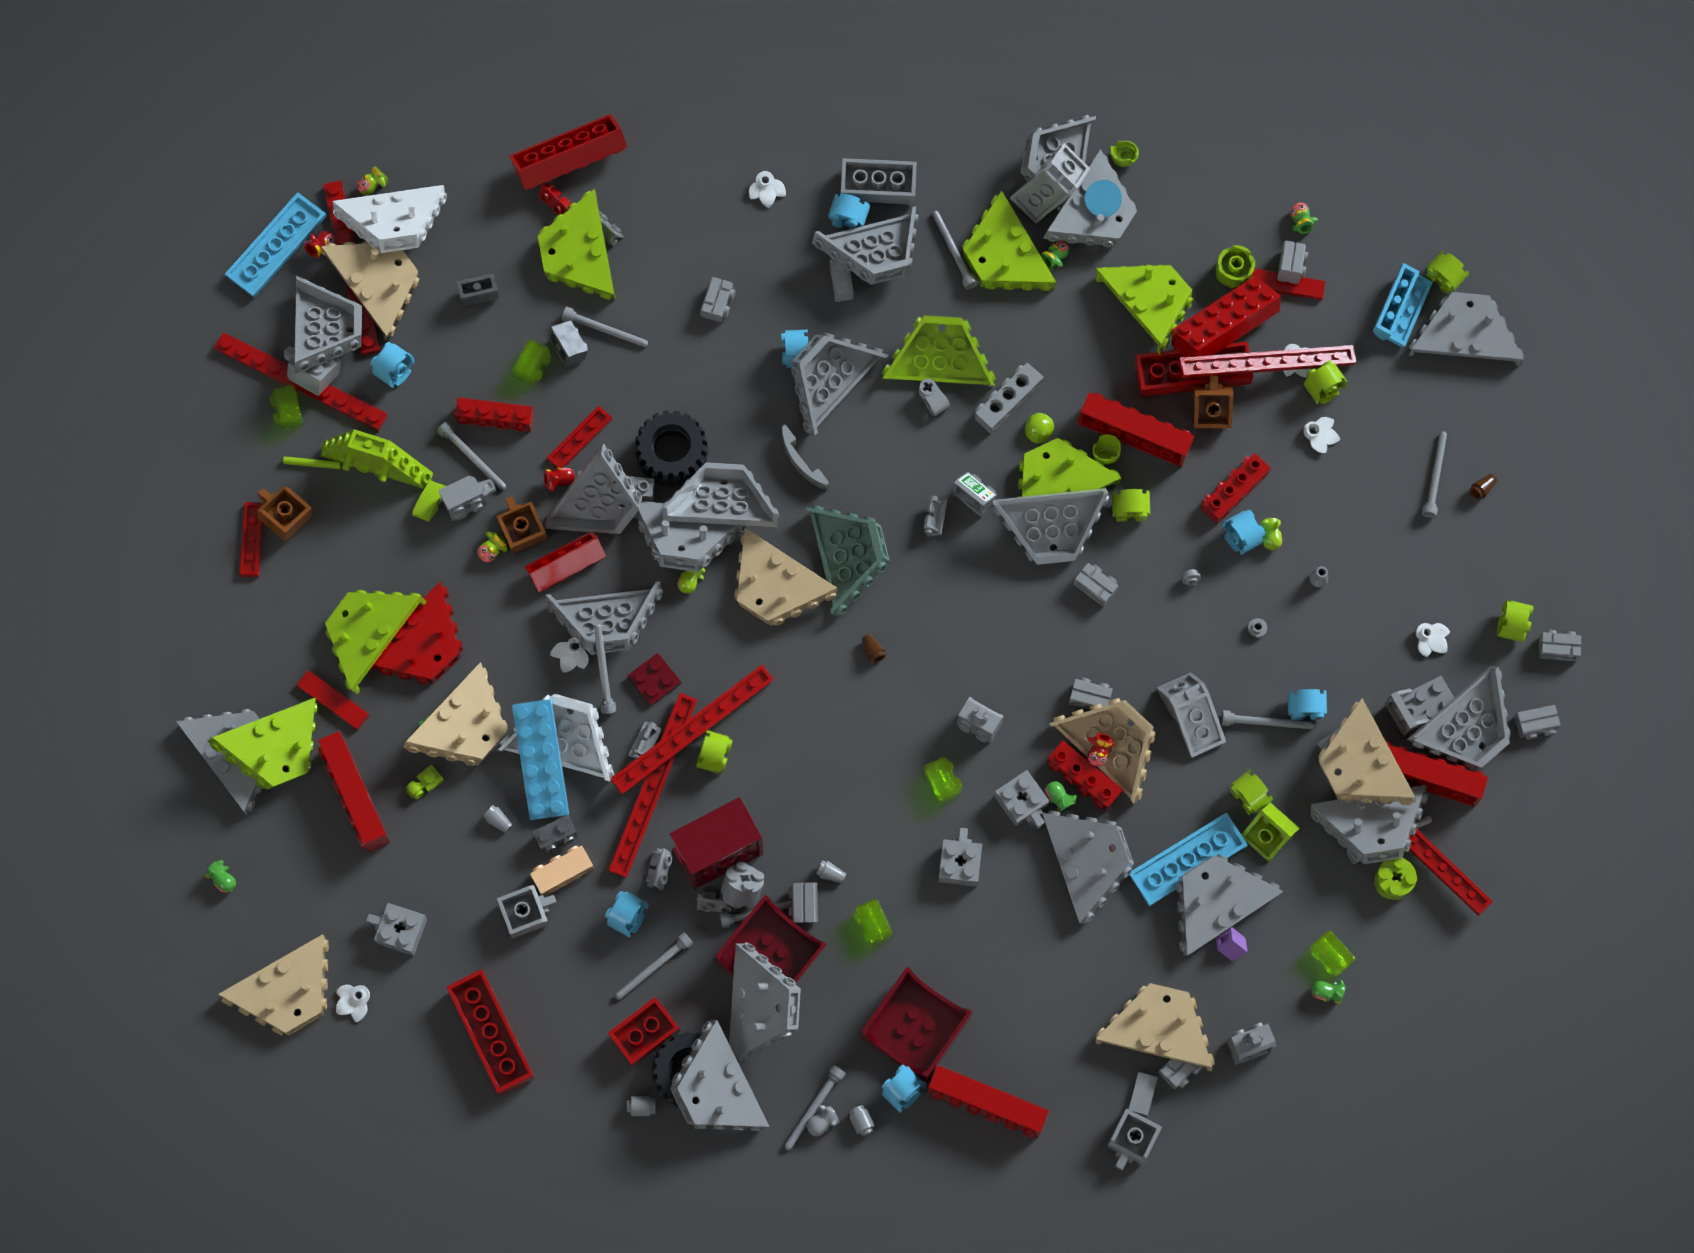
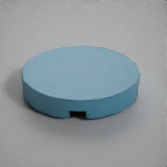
[1085,180,1122,217]

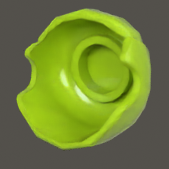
[1110,141,1139,167]
[1024,413,1054,444]
[1092,434,1121,465]

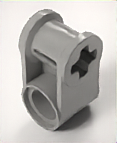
[919,379,950,417]

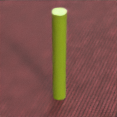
[283,457,341,469]

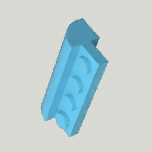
[1373,263,1433,348]

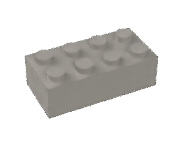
[841,158,917,205]

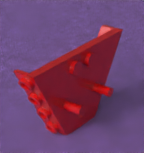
[369,581,463,685]

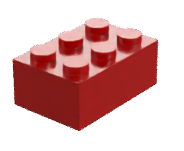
[608,997,680,1068]

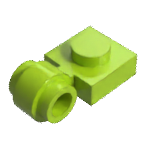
[406,765,444,800]

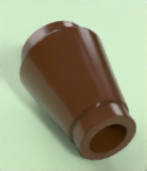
[1470,474,1497,500]
[862,634,886,663]

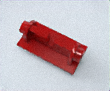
[538,183,572,215]

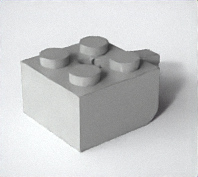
[284,346,341,396]
[438,476,496,521]
[957,697,1003,743]
[994,770,1049,829]
[938,828,982,887]
[497,885,557,939]
[366,903,427,956]
[1227,1022,1277,1065]
[1107,1108,1162,1171]

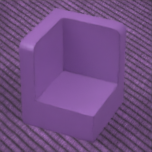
[1216,927,1248,961]

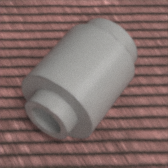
[627,1096,655,1116]
[849,1105,875,1137]

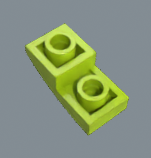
[412,480,446,522]

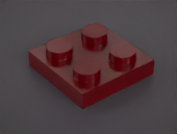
[627,653,682,706]

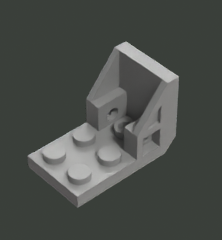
[1010,143,1090,224]
[1156,672,1226,757]
[1385,676,1454,737]

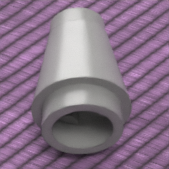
[1309,566,1328,587]
[483,805,512,833]
[816,860,846,884]

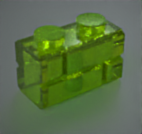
[512,339,551,386]
[269,385,304,430]
[923,757,963,804]
[853,898,893,946]
[1310,929,1356,976]

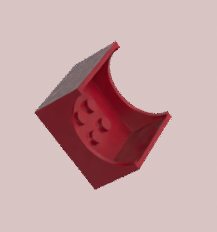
[670,797,763,890]
[712,894,827,984]
[861,967,973,1083]

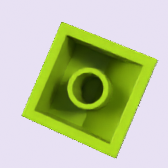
[1241,802,1300,862]

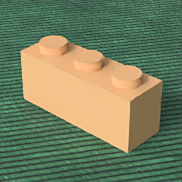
[530,846,594,897]

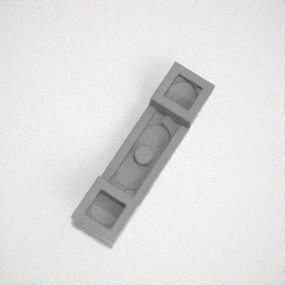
[782,425,829,491]

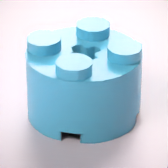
[828,193,870,229]
[781,329,808,368]
[370,342,415,388]
[1222,510,1265,555]
[1288,689,1327,720]
[605,891,649,937]
[882,1065,927,1112]

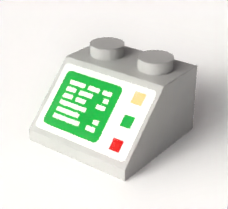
[953,472,997,517]

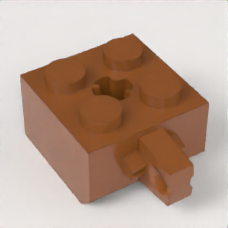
[1193,376,1233,428]
[257,486,312,542]
[496,496,548,554]

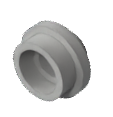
[1182,569,1201,586]
[1248,618,1267,637]

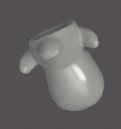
[806,1105,840,1136]

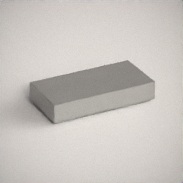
[1129,1072,1158,1116]

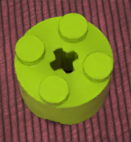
[1216,245,1255,288]
[1425,250,1469,295]
[1304,360,1348,404]
[1112,489,1150,522]
[1497,600,1533,642]
[696,730,732,774]
[1230,769,1273,815]
[1374,858,1417,900]

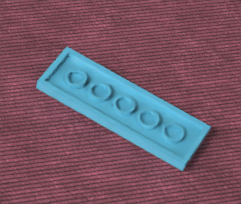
[225,192,327,298]
[512,699,569,820]
[1129,813,1248,907]

